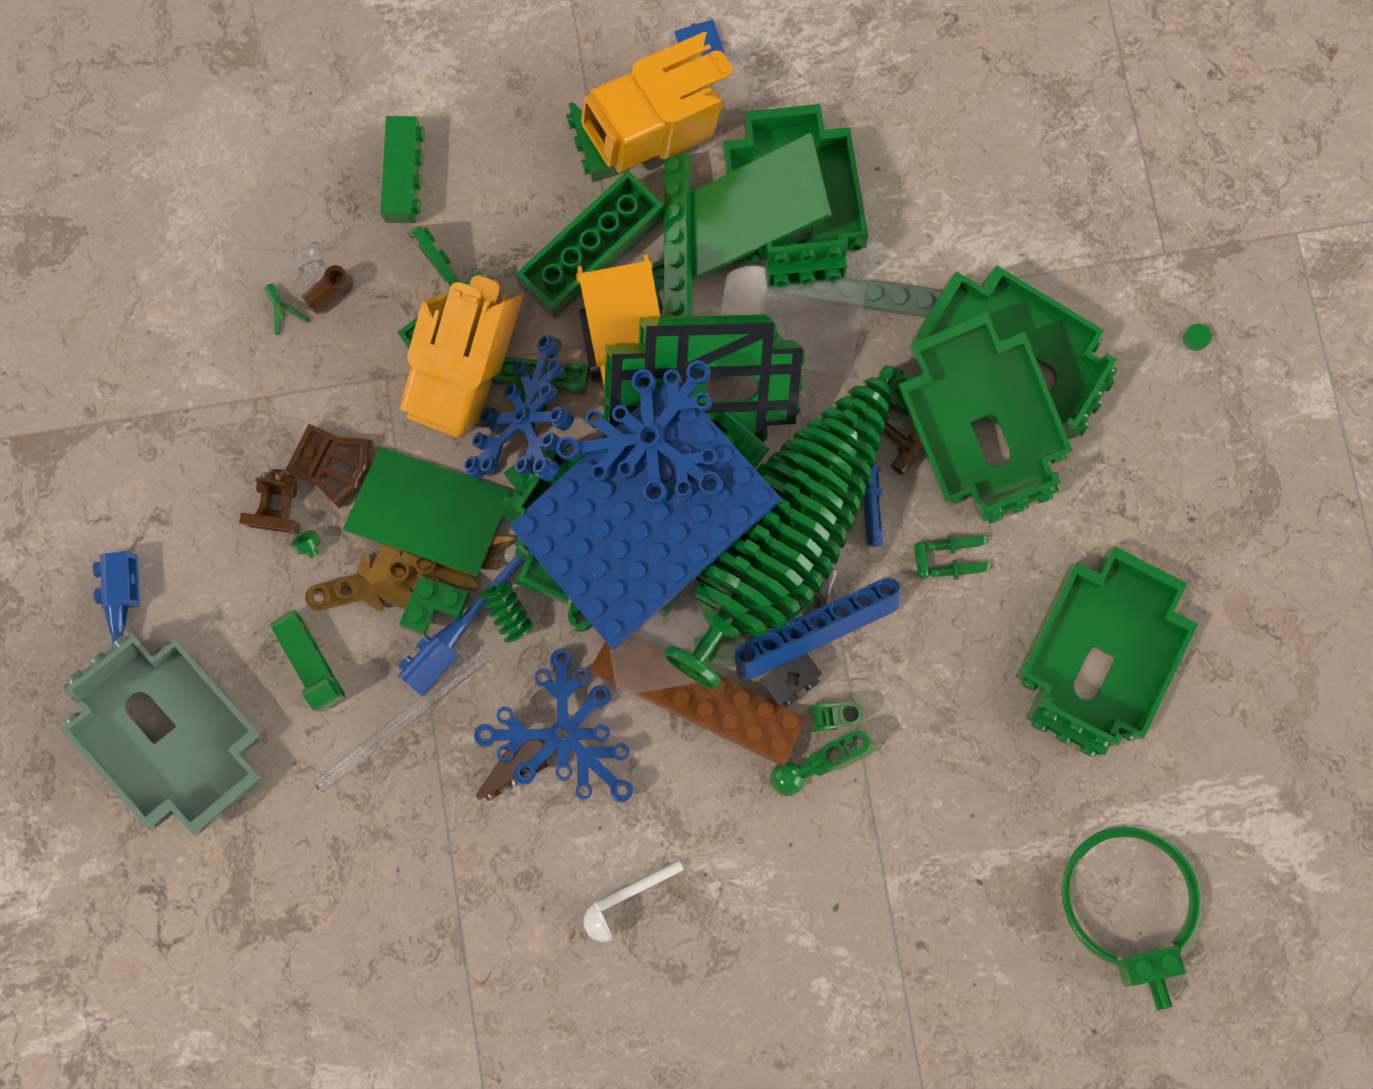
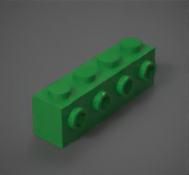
[380,116,425,223]

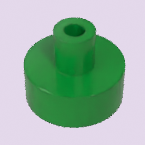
[292,530,321,558]

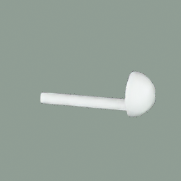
[584,860,684,943]

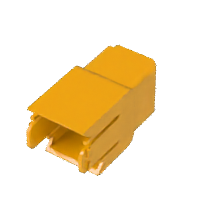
[581,32,733,173]
[576,253,660,385]
[400,275,524,438]

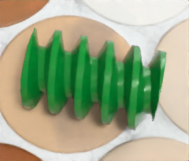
[479,583,533,643]

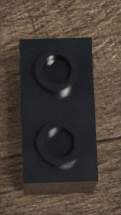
[759,653,822,707]

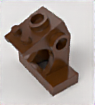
[239,469,300,535]

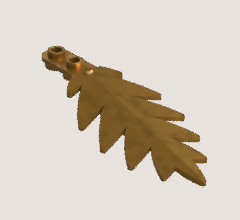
[305,536,515,611]

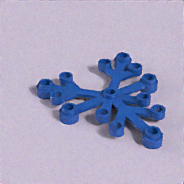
[464,335,575,482]
[556,360,723,504]
[474,649,633,803]

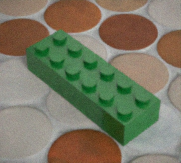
[515,170,664,319]

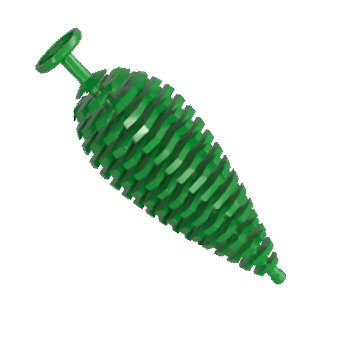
[662,365,897,691]

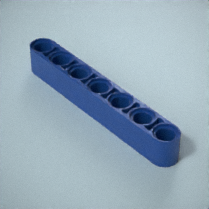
[735,578,900,679]

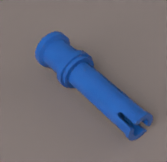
[863,466,884,547]

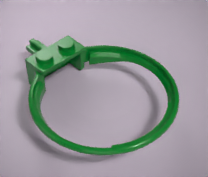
[1062,827,1201,1011]

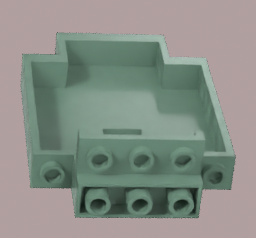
[61,633,263,837]

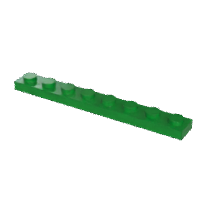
[664,152,692,317]

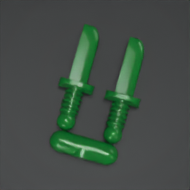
[914,534,990,580]

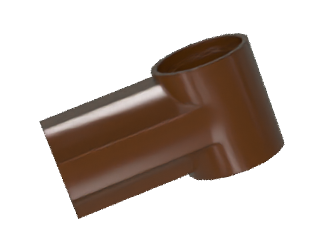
[301,265,353,314]

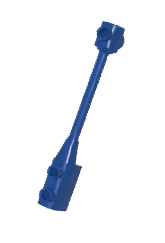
[93,551,140,709]
[398,556,525,696]

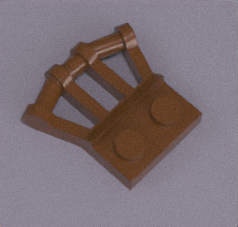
[285,424,373,508]

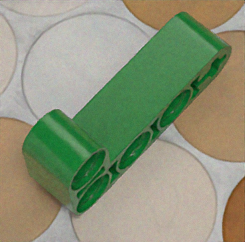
[270,609,346,712]

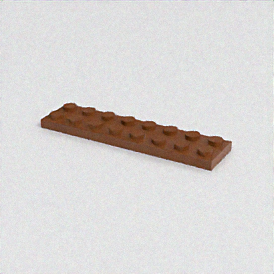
[590,634,806,767]

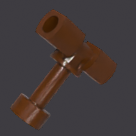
[884,416,923,476]

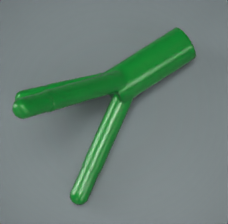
[264,283,310,335]

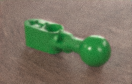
[770,730,874,796]

